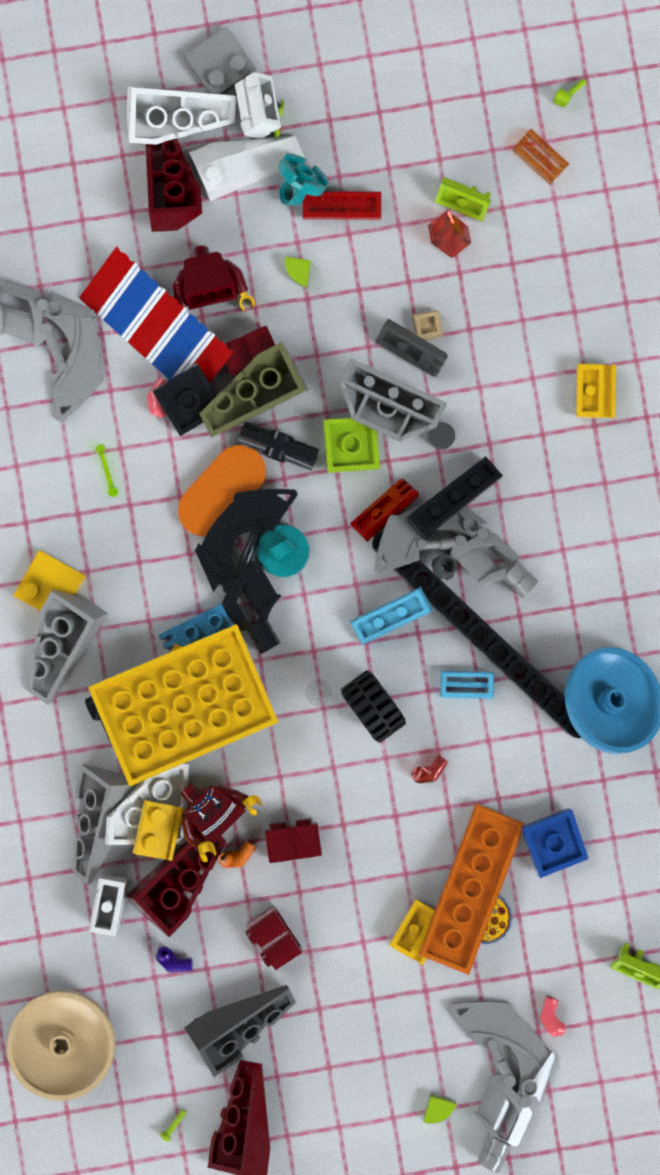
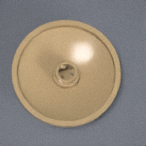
[7,990,116,1101]

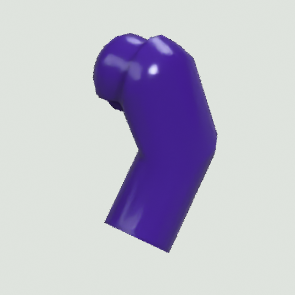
[156,946,193,973]

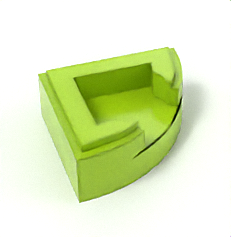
[285,257,311,288]
[423,1094,456,1124]

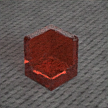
[428,210,471,258]

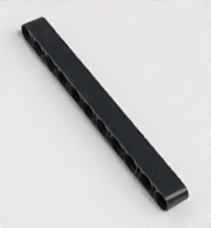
[372,531,581,738]

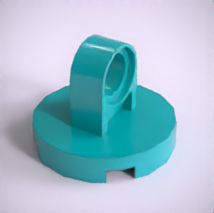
[278,153,328,206]
[257,525,310,577]

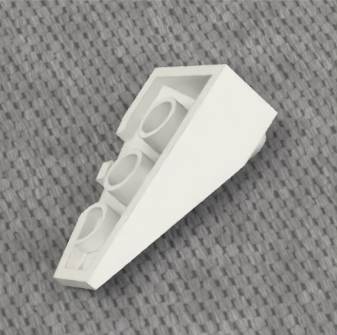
[127,86,236,144]
[189,136,304,201]

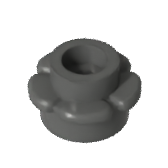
[431,555,457,580]

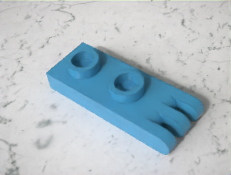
[158,604,233,653]

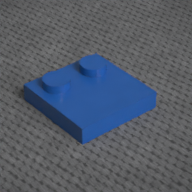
[521,808,589,878]

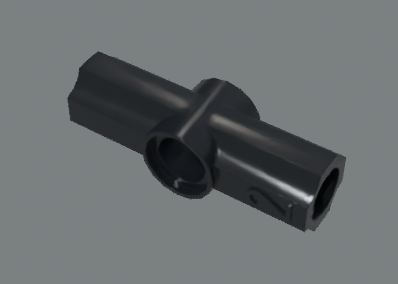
[238,421,319,471]

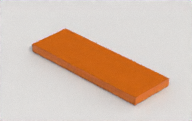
[418,804,525,975]

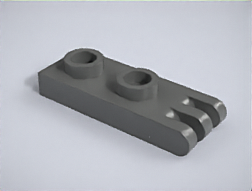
[375,318,448,377]

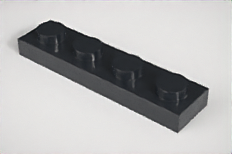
[406,456,503,540]

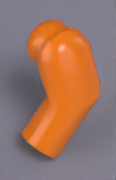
[218,840,257,868]

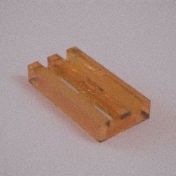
[513,129,569,185]

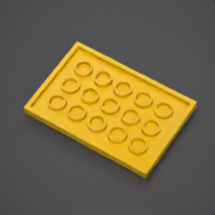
[88,624,279,787]

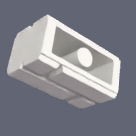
[235,72,281,138]
[89,874,129,936]

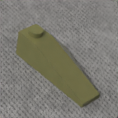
[200,342,309,438]

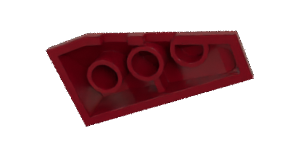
[207,1060,270,1175]

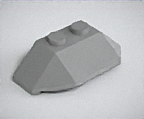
[340,358,447,442]

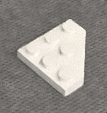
[105,763,189,845]

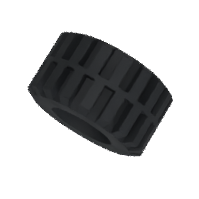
[341,670,406,743]

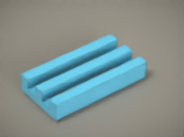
[440,671,494,699]

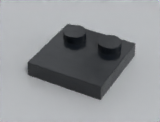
[152,363,217,436]

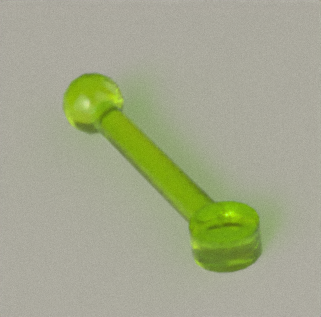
[95,444,119,497]

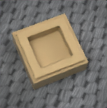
[412,310,443,341]

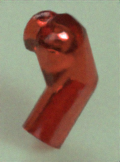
[411,755,449,784]

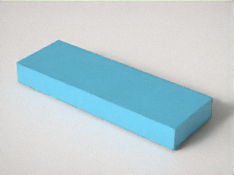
[350,586,433,645]

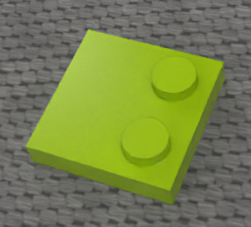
[322,418,380,473]

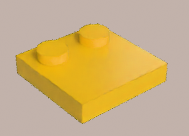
[13,550,86,611]

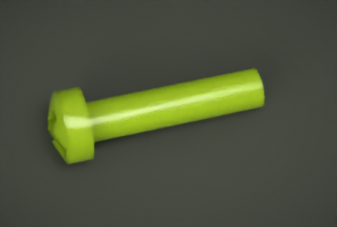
[160,1109,187,1142]

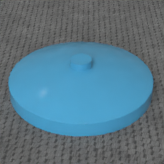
[565,647,660,754]

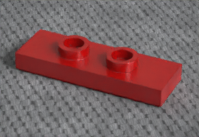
[303,191,381,220]

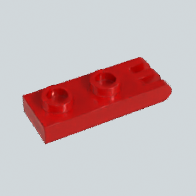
[350,479,419,542]

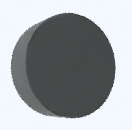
[429,422,455,450]

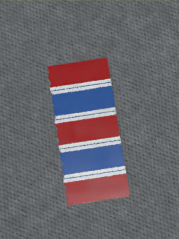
[79,246,234,383]

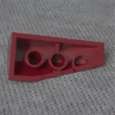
[145,138,202,232]
[126,836,226,938]

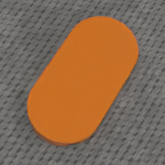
[178,445,266,537]

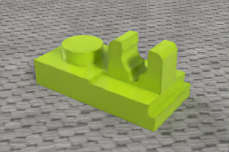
[435,177,491,222]
[610,943,660,990]

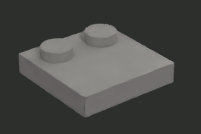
[184,26,257,95]

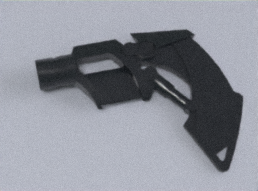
[195,489,298,655]

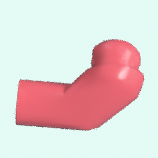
[147,377,166,418]
[540,996,566,1037]

